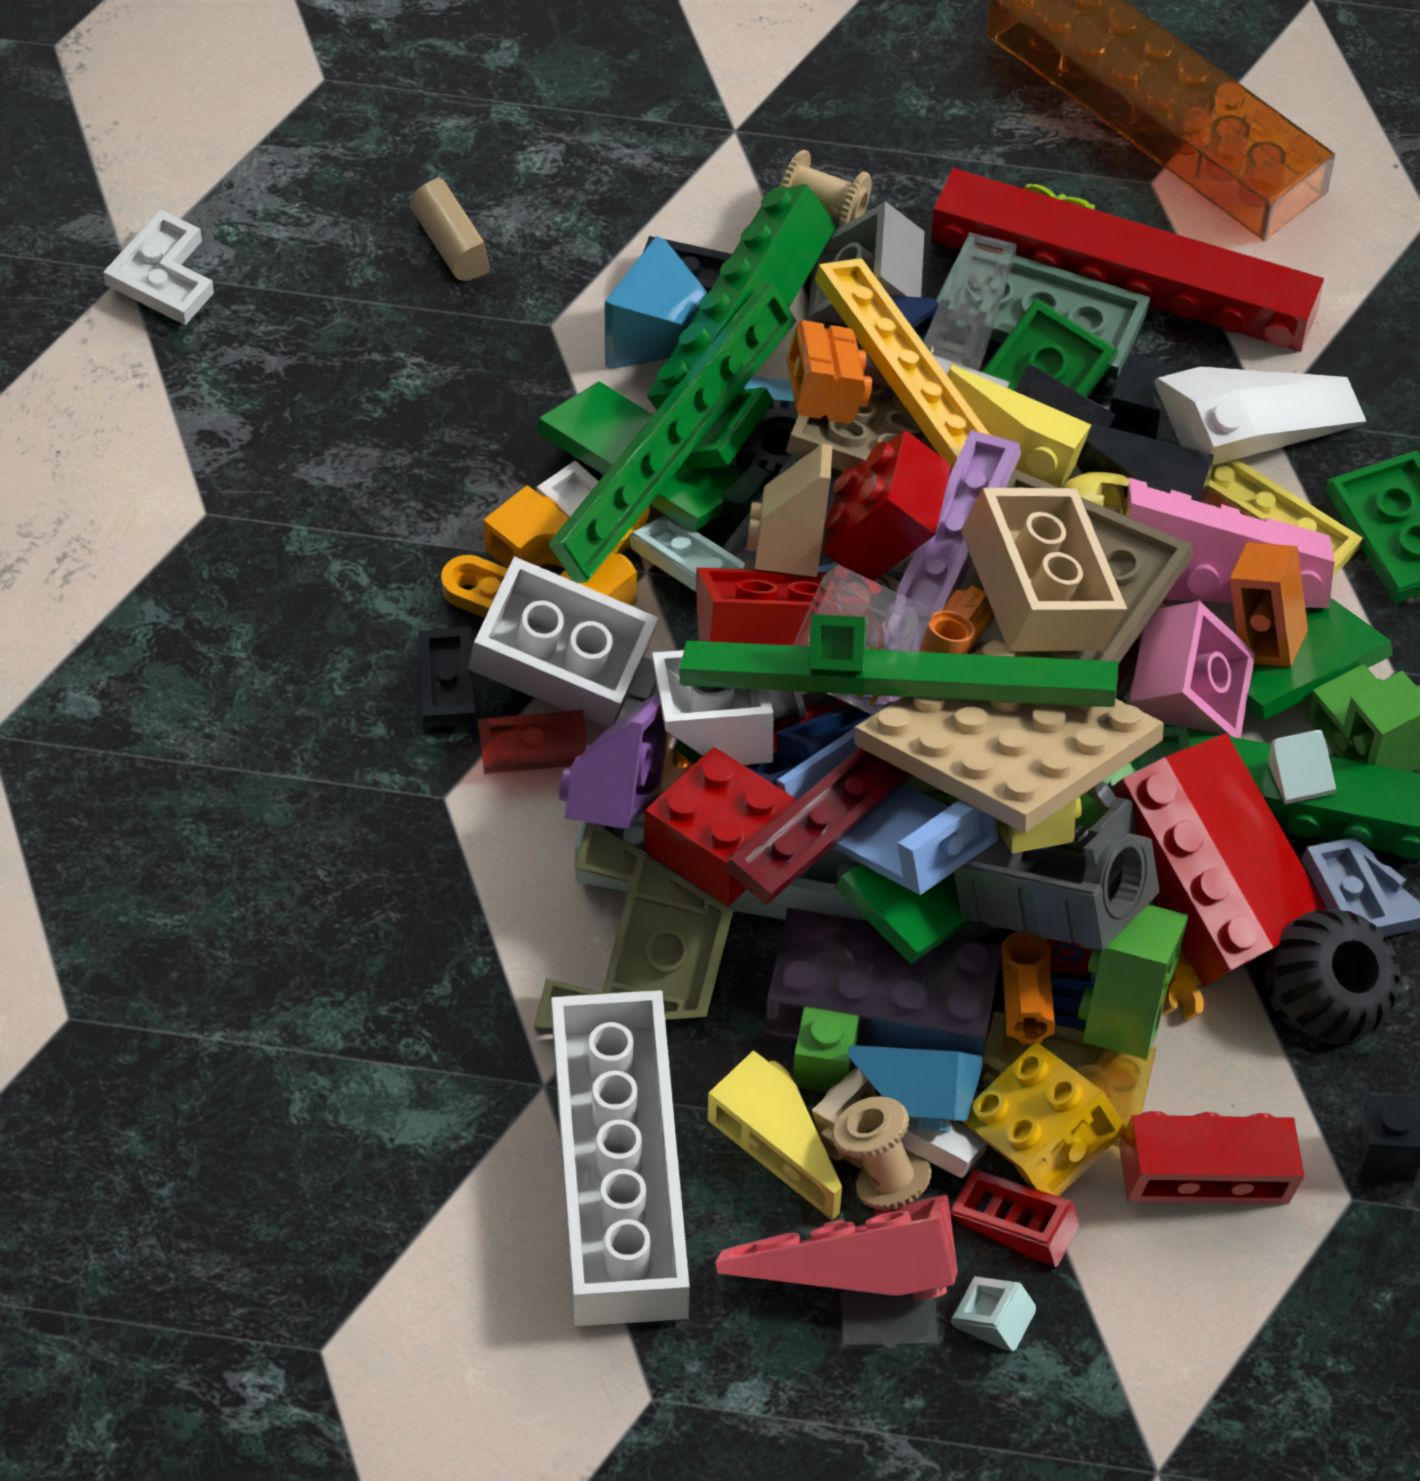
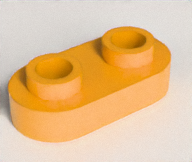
[441,555,508,618]

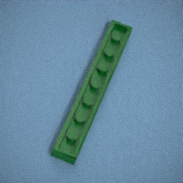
[548,282,797,583]
[679,641,1118,707]

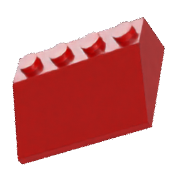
[1110,733,1327,988]

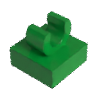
[808,614,867,672]

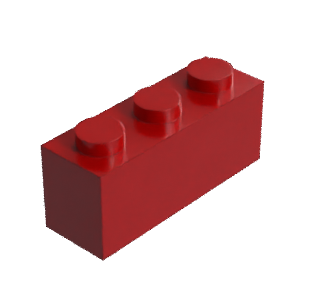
[1118,1111,1305,1204]

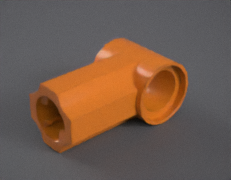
[919,585,995,654]
[1001,932,1055,1045]

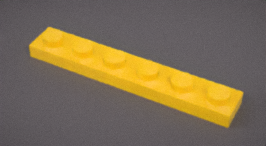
[815,258,990,471]

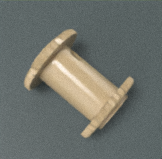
[780,150,872,228]
[832,1096,932,1210]

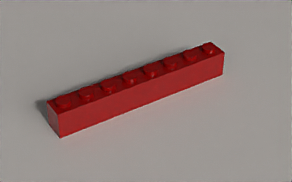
[931,168,1324,352]

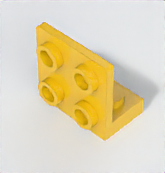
[961,1043,1126,1197]

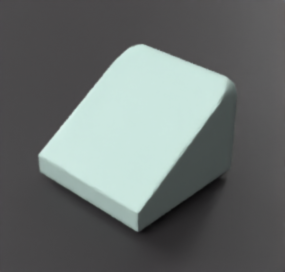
[1267,730,1336,804]
[950,1276,1036,1351]

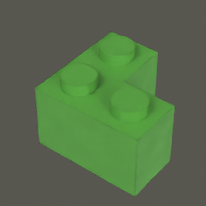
[1306,664,1420,772]
[1078,904,1189,1060]

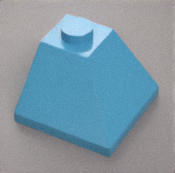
[605,236,707,369]
[848,1045,983,1131]

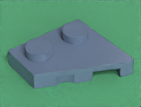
[1301,837,1420,937]

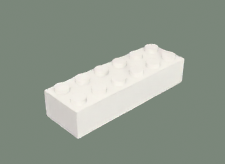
[551,990,689,1327]

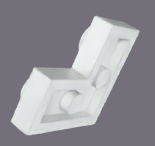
[103,209,214,325]

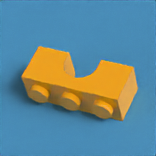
[483,485,637,606]

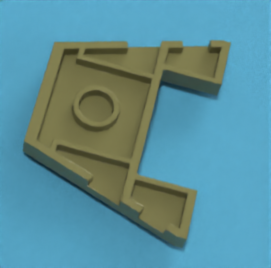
[534,822,733,1029]

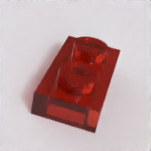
[478,709,588,774]

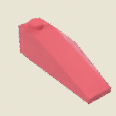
[715,1195,958,1300]

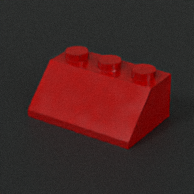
[696,567,871,647]

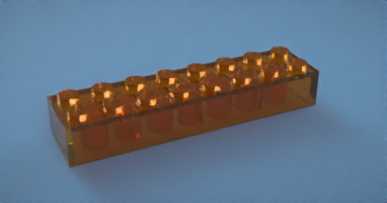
[986,0,1336,241]

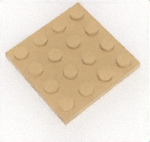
[854,639,1164,833]

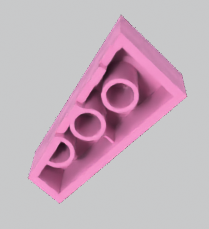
[1126,478,1334,608]

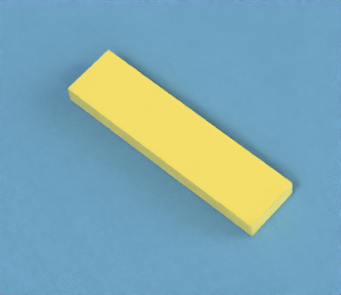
[1205,459,1363,577]

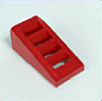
[950,1169,1079,1267]

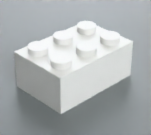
[467,557,659,728]

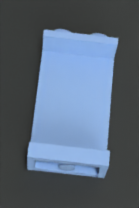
[777,728,999,895]

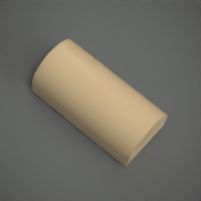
[410,177,490,281]

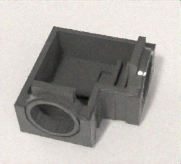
[954,781,1160,951]

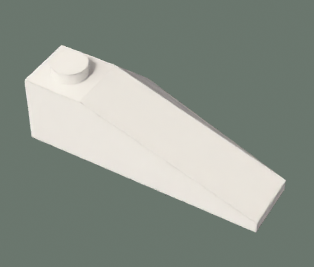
[1154,367,1366,465]

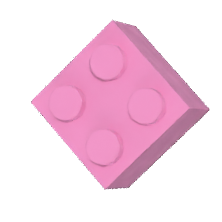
[1129,601,1256,738]

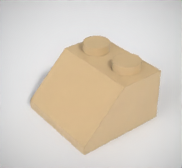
[746,444,832,577]

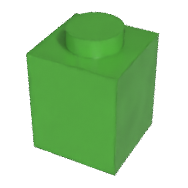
[793,1007,859,1093]

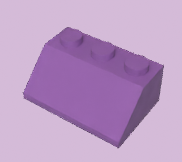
[559,692,668,830]

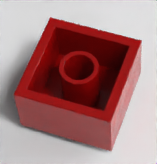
[821,430,952,585]
[643,747,798,907]

